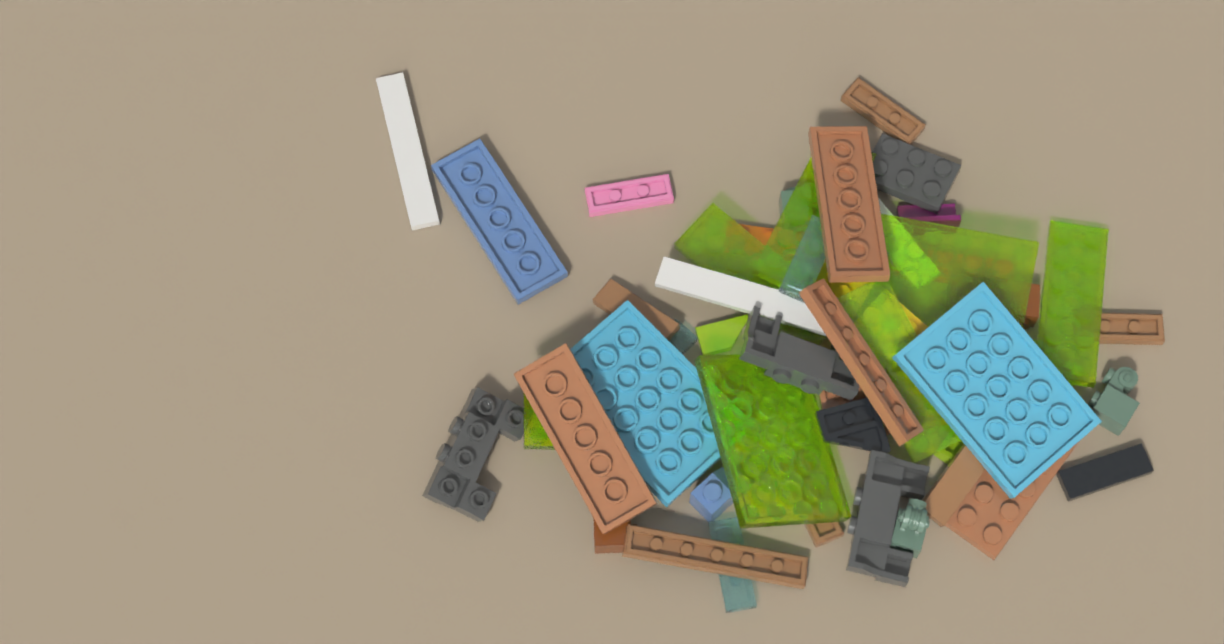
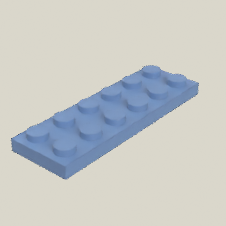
[431,139,568,305]

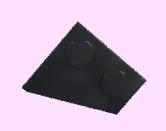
[815,398,891,454]

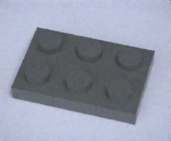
[871,133,961,215]

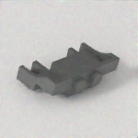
[739,306,859,400]
[422,387,533,522]
[846,450,930,587]

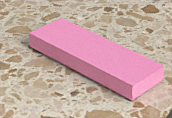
[585,174,674,217]

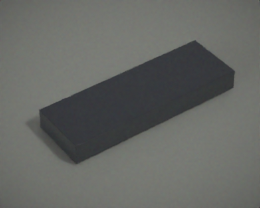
[1056,443,1154,502]

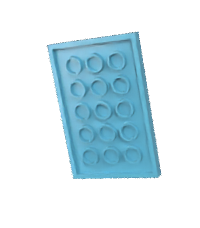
[892,282,1102,499]
[571,300,754,507]

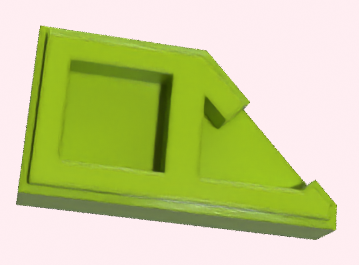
[695,314,748,357]

